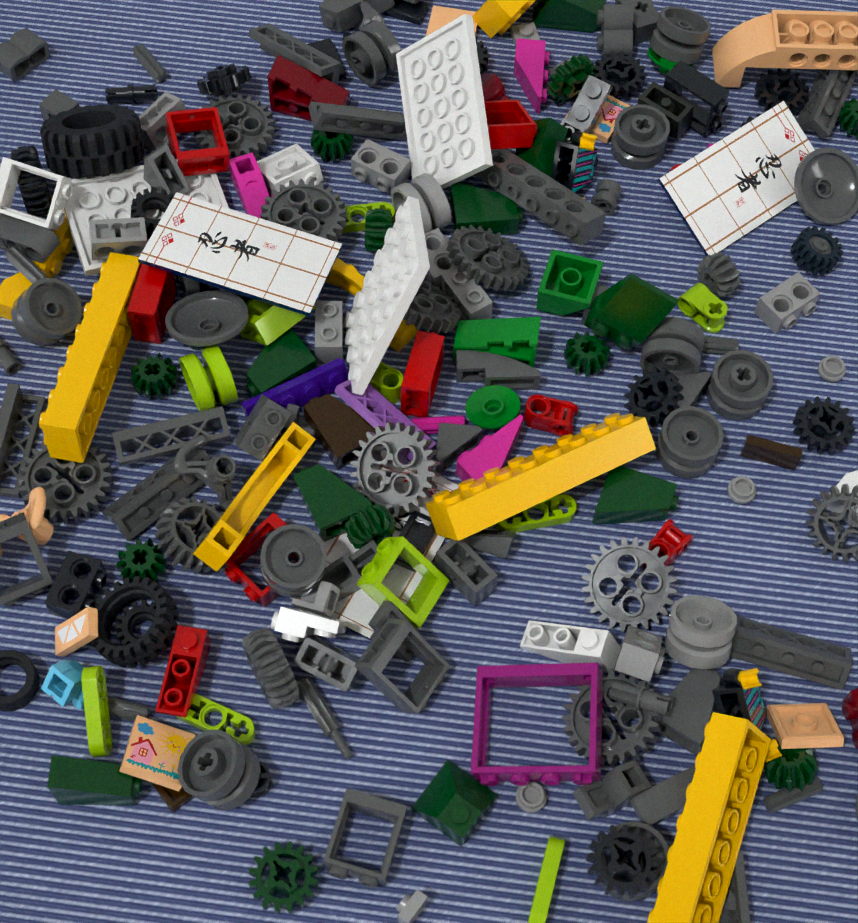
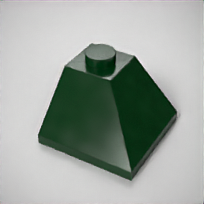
[411,760,498,847]

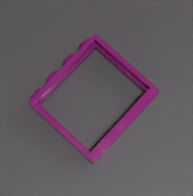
[471,662,603,786]

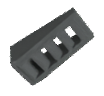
[463,529,516,559]

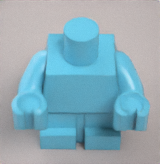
[41,660,89,710]

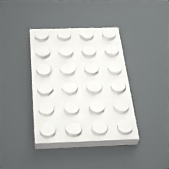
[396,14,493,189]
[56,165,229,276]
[343,196,430,395]

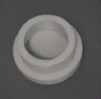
[818,355,846,382]
[727,476,756,504]
[515,782,547,813]

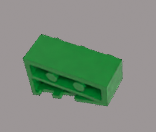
[453,317,541,368]

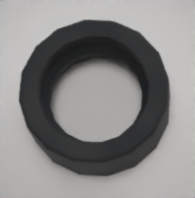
[0,650,40,712]

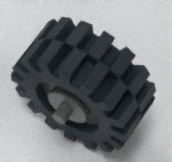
[790,226,843,276]

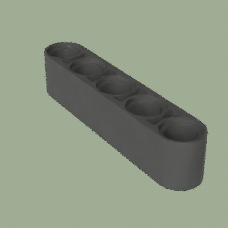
[0,213,60,263]

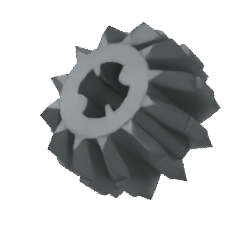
[696,252,741,298]

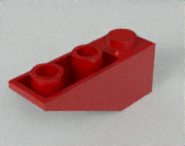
[155,625,211,717]

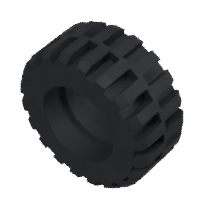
[40,104,145,179]

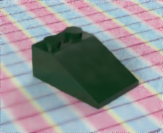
[584,273,678,350]

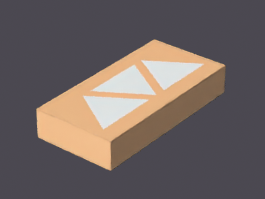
[55,607,98,657]

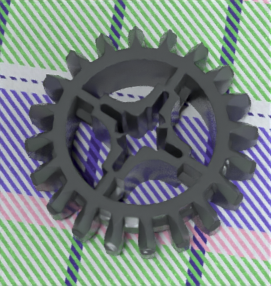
[806,484,858,562]
[155,496,225,574]
[242,627,300,710]

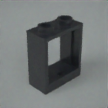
[663,60,729,138]

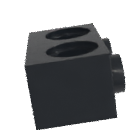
[44,551,107,619]

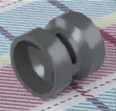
[591,179,622,215]

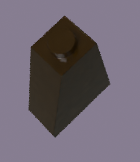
[304,394,376,470]

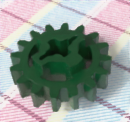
[546,54,596,104]
[248,841,319,915]

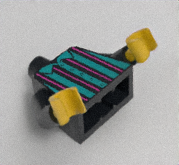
[551,131,598,199]
[712,668,782,762]

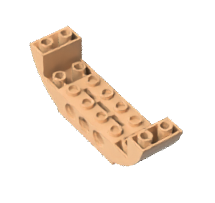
[712,10,858,87]

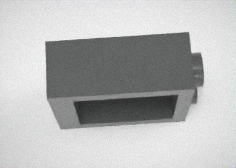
[0,512,53,606]
[355,618,450,714]
[323,788,407,889]

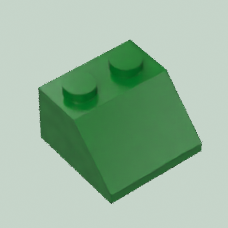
[536,249,604,316]

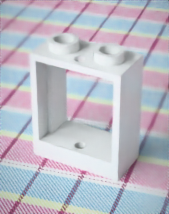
[0,157,72,230]

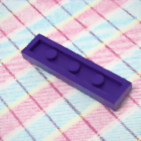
[241,357,348,419]

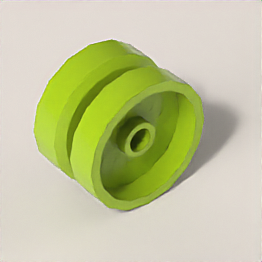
[179,345,238,412]

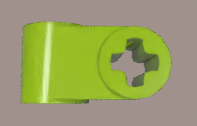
[677,283,728,333]
[369,361,403,404]

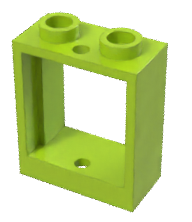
[240,296,316,346]
[356,536,450,628]

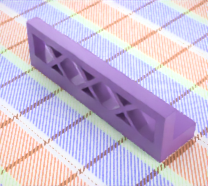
[334,380,437,461]

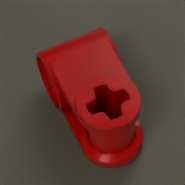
[523,394,579,437]
[642,519,694,569]

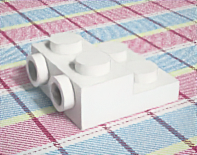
[257,143,324,193]
[271,607,347,642]

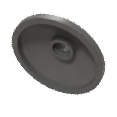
[794,147,858,225]
[165,291,249,347]

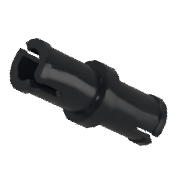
[105,84,158,104]

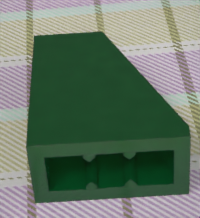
[532,0,606,33]
[516,118,568,177]
[450,182,522,235]
[245,328,317,398]
[293,464,373,542]
[592,466,679,525]
[47,756,142,806]

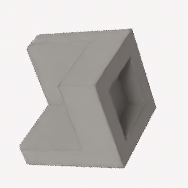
[291,580,341,618]

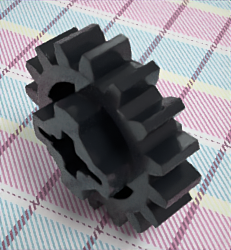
[593,51,646,99]
[197,63,252,97]
[754,68,809,115]
[624,366,684,427]
[792,396,856,455]
[586,824,659,899]

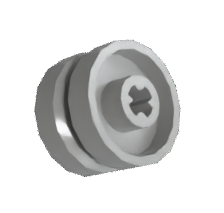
[391,173,452,233]
[665,595,737,670]

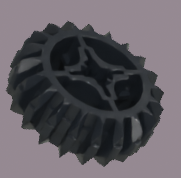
[10,145,52,216]

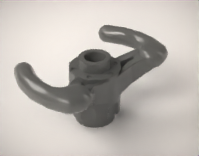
[173,435,251,512]

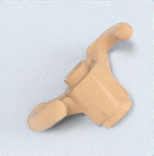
[0,487,54,557]

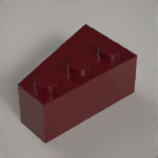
[267,55,350,122]

